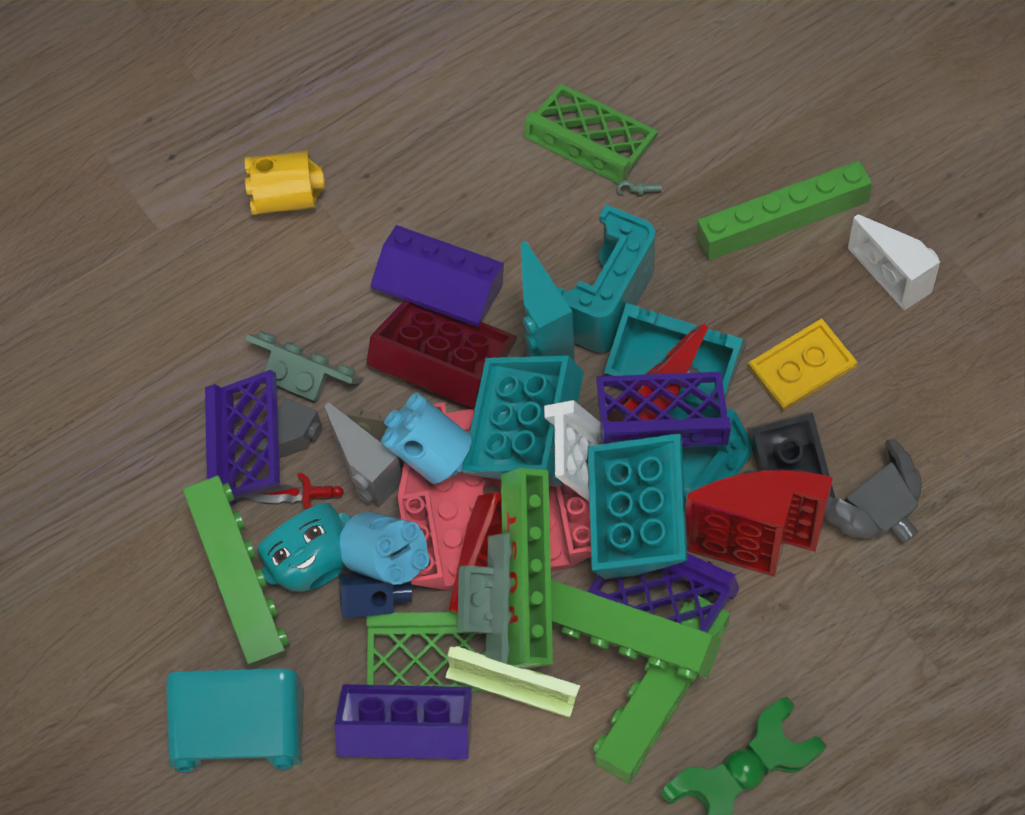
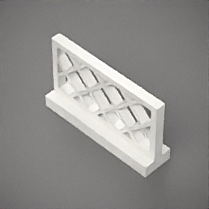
[544,400,601,502]

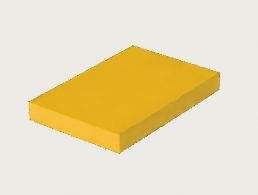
[747,318,858,412]

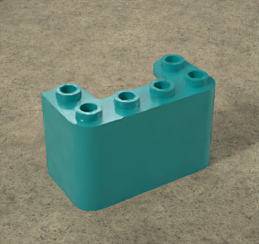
[557,204,655,353]

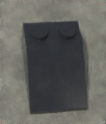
[747,412,835,498]

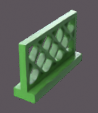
[524,84,658,184]
[367,612,486,692]

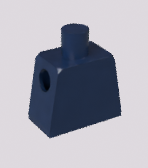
[339,573,412,618]

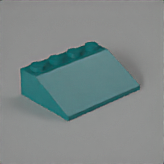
[521,241,575,362]
[462,355,584,486]
[588,434,688,579]

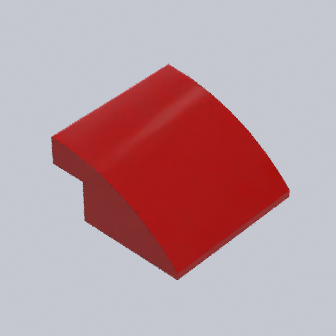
[685,470,833,577]

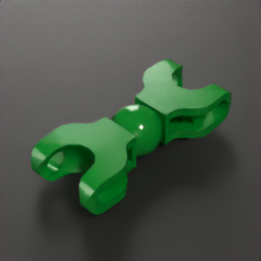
[661,697,827,815]

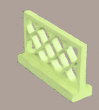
[446,646,580,718]

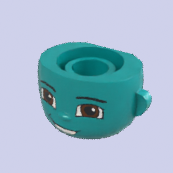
[257,503,352,592]

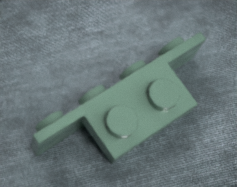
[245,331,363,401]
[457,533,512,664]

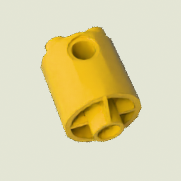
[245,150,325,215]

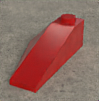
[607,324,708,422]
[449,492,502,614]

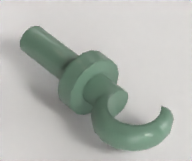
[617,180,662,196]

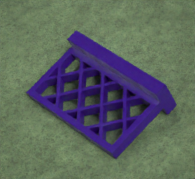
[205,370,280,506]
[596,372,731,447]
[588,553,740,633]

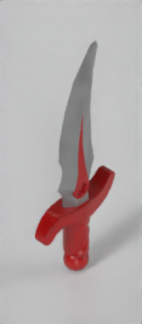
[236,473,344,510]

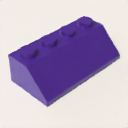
[371,225,504,327]
[334,684,472,760]

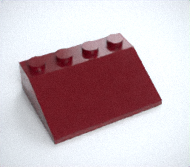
[366,300,517,409]

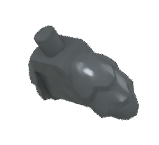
[825,439,922,543]

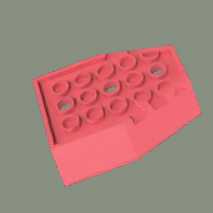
[398,402,591,591]

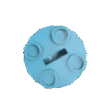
[381,392,472,484]
[340,511,430,585]

